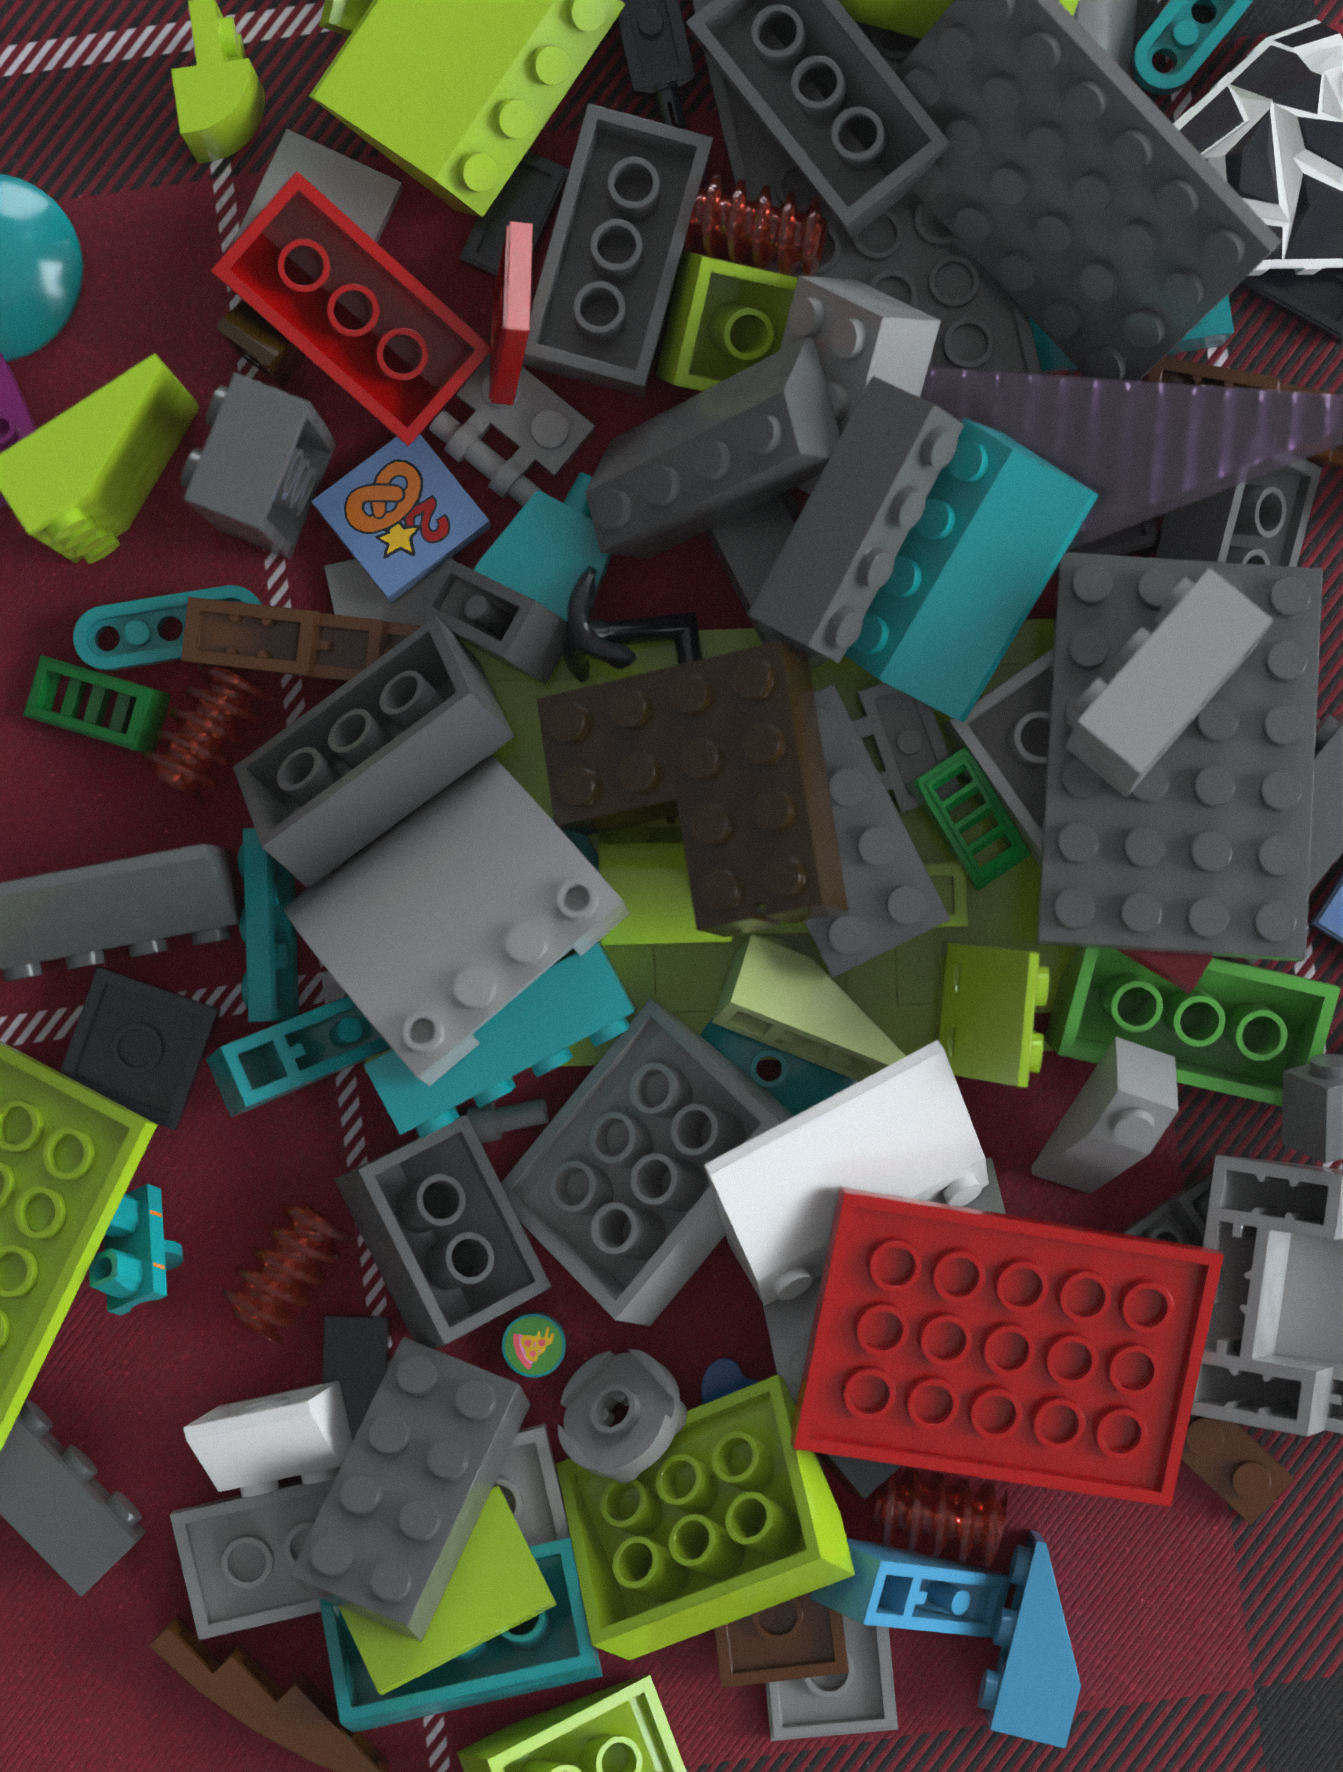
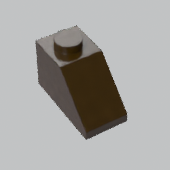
[216,300,307,388]

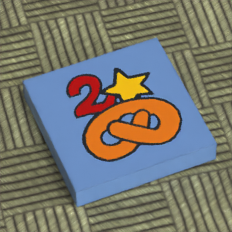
[311,434,491,604]

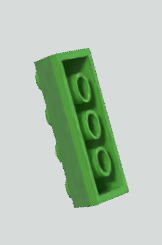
[1044,947,1341,1107]

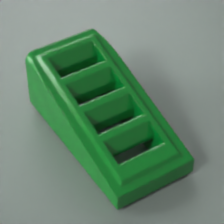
[23,655,171,754]
[906,746,1031,891]

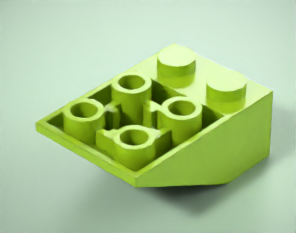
[934,942,1049,1087]

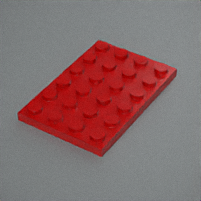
[790,1187,1224,1507]

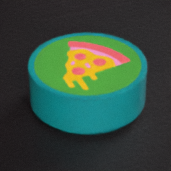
[502,1311,566,1378]

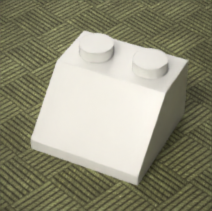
[183,1381,353,1497]

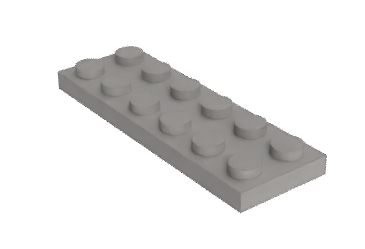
[170,1423,571,1640]

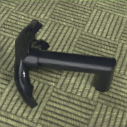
[564,565,703,683]

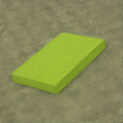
[338,1485,557,1696]

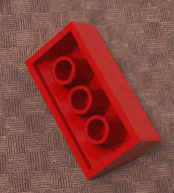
[210,171,493,446]

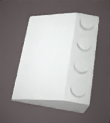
[704,1040,989,1306]

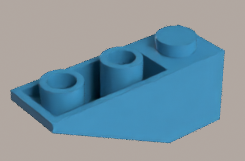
[977,1530,1081,1749]

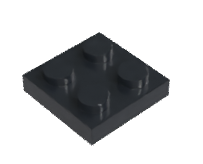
[60,967,221,1130]

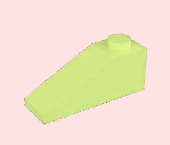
[712,934,906,1081]

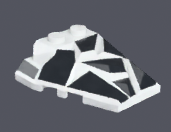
[1173,19,1343,276]

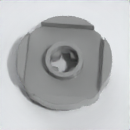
[558,1349,687,1483]

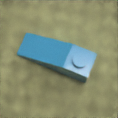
[811,1539,1010,1638]

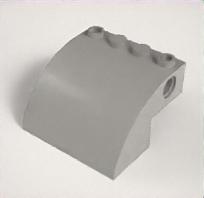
[283,755,630,1086]
[1191,1155,1343,1437]

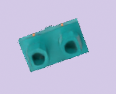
[89,1184,184,1316]

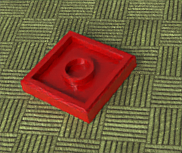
[488,221,533,406]

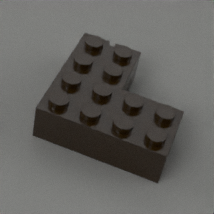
[537,640,849,937]

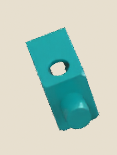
[474,472,612,622]

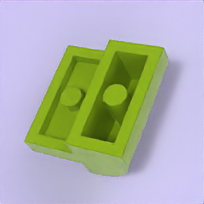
[171,0,265,163]
[599,825,732,945]

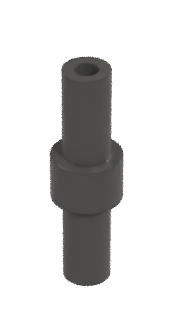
[460,1098,549,1144]

